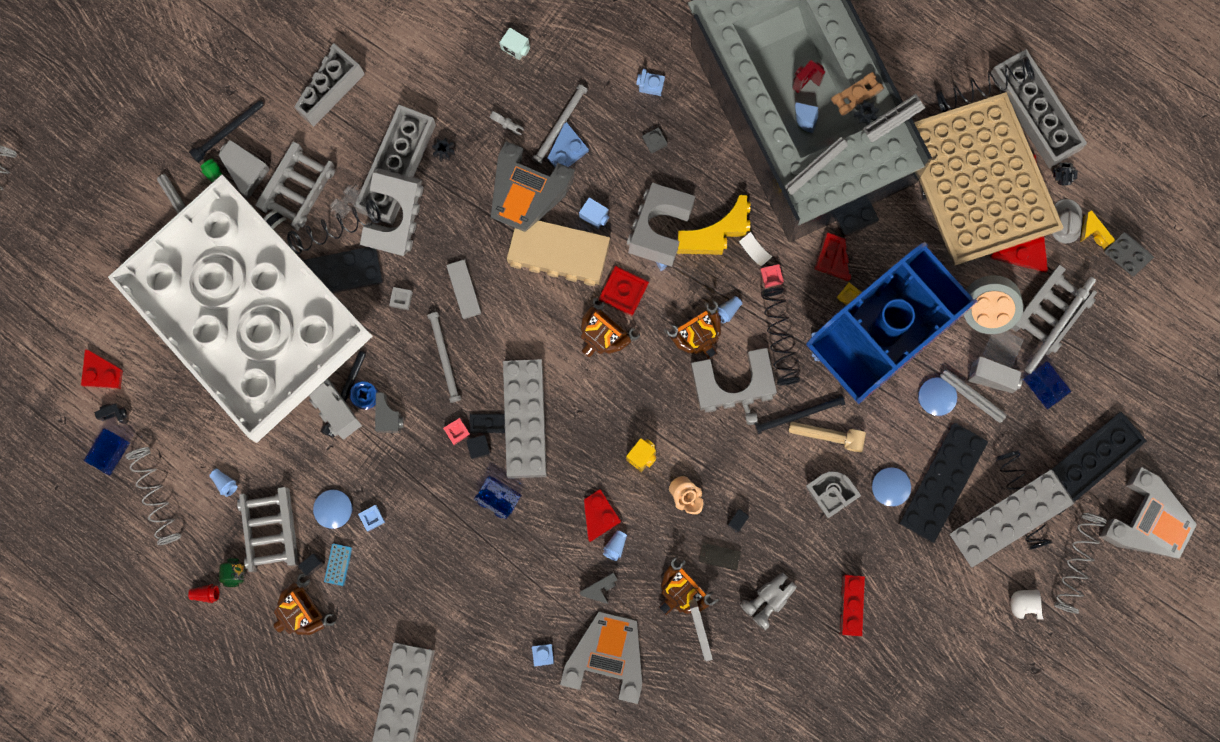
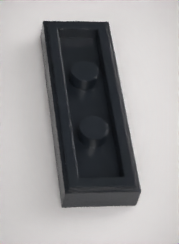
[469,414,505,433]

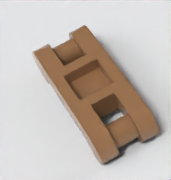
[831,72,884,116]

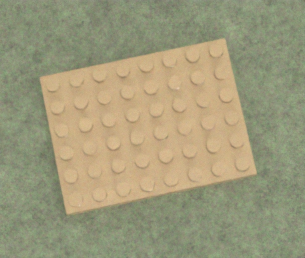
[914,92,1064,266]

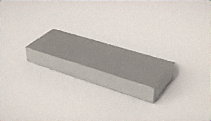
[446,260,481,319]
[689,599,713,661]

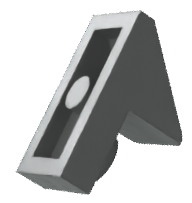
[579,573,617,604]

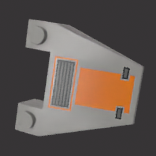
[1099,467,1197,559]
[560,612,642,704]

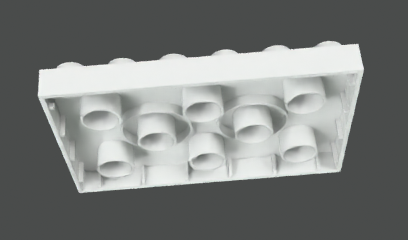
[108,175,373,443]

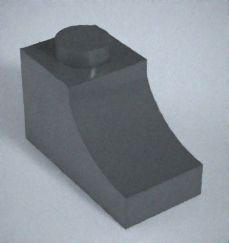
[375,393,404,433]

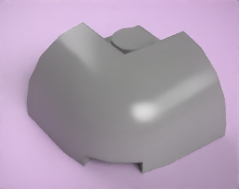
[806,472,861,518]

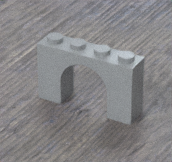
[360,168,423,256]
[627,183,695,267]
[691,348,777,413]

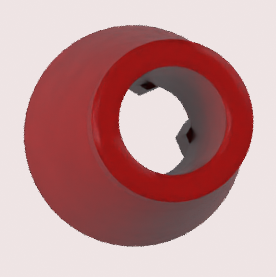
[188,584,220,603]

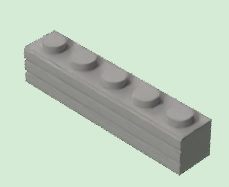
[863,94,925,142]

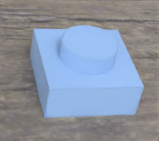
[358,505,385,531]
[532,644,554,666]

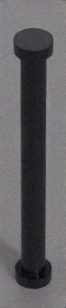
[754,394,845,435]

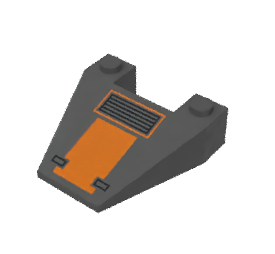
[491,141,575,232]

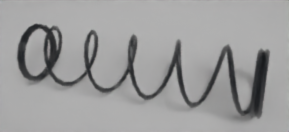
[936,57,1035,113]
[287,199,381,254]
[760,287,801,386]
[995,450,1053,550]

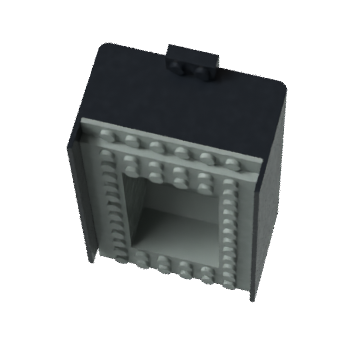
[688,0,932,242]

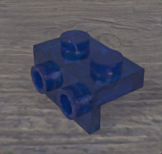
[1024,361,1071,409]
[84,428,130,476]
[474,475,522,519]

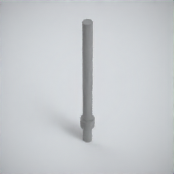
[1025,277,1096,374]

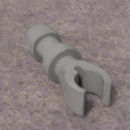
[489,111,524,135]

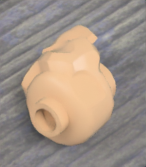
[669,476,703,514]

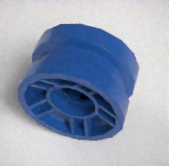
[350,382,378,410]

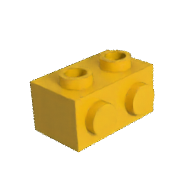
[626,439,656,472]

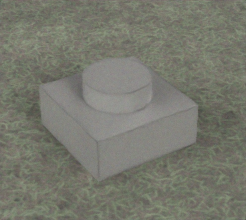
[389,287,413,310]

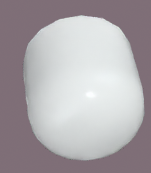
[1011,590,1043,619]

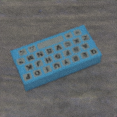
[324,544,352,586]

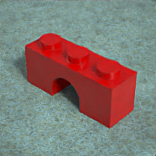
[840,575,865,636]

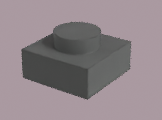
[642,128,667,154]

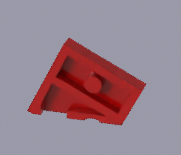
[815,233,851,281]
[81,350,123,389]
[584,490,621,542]

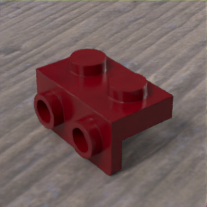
[792,60,825,93]

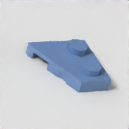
[548,122,589,168]

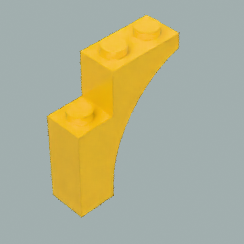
[677,195,751,255]

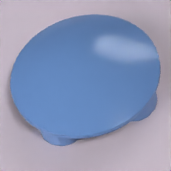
[918,378,957,416]
[872,468,911,506]
[313,490,353,529]

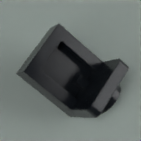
[94,403,128,424]

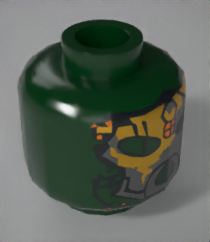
[219,558,245,587]

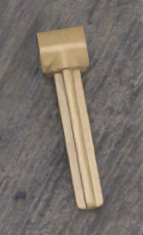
[789,422,866,452]

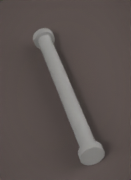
[532,84,588,165]
[427,312,461,403]

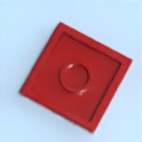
[599,266,649,317]

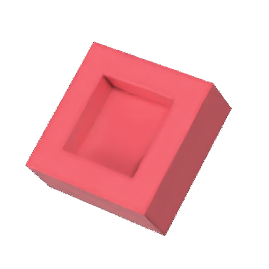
[760,264,784,288]
[443,418,470,445]

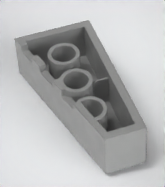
[294,43,365,127]
[309,378,362,440]

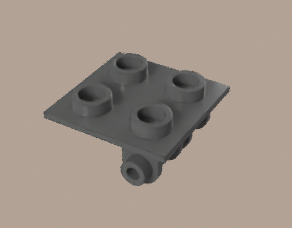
[1104,232,1154,277]

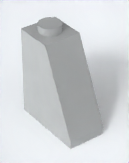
[219,140,270,199]
[968,357,1023,393]

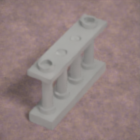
[255,141,335,231]
[1011,265,1097,355]
[237,487,299,573]

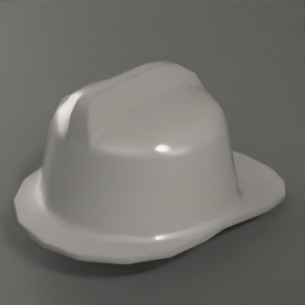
[1052,199,1082,244]

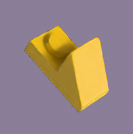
[1080,210,1115,249]

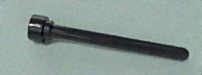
[189,100,264,163]
[320,351,366,438]

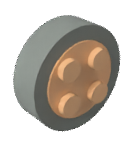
[964,275,1023,334]

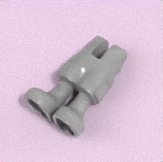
[739,573,797,630]

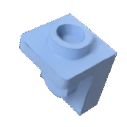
[636,69,665,96]

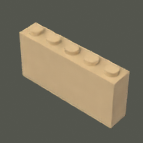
[507,221,610,286]

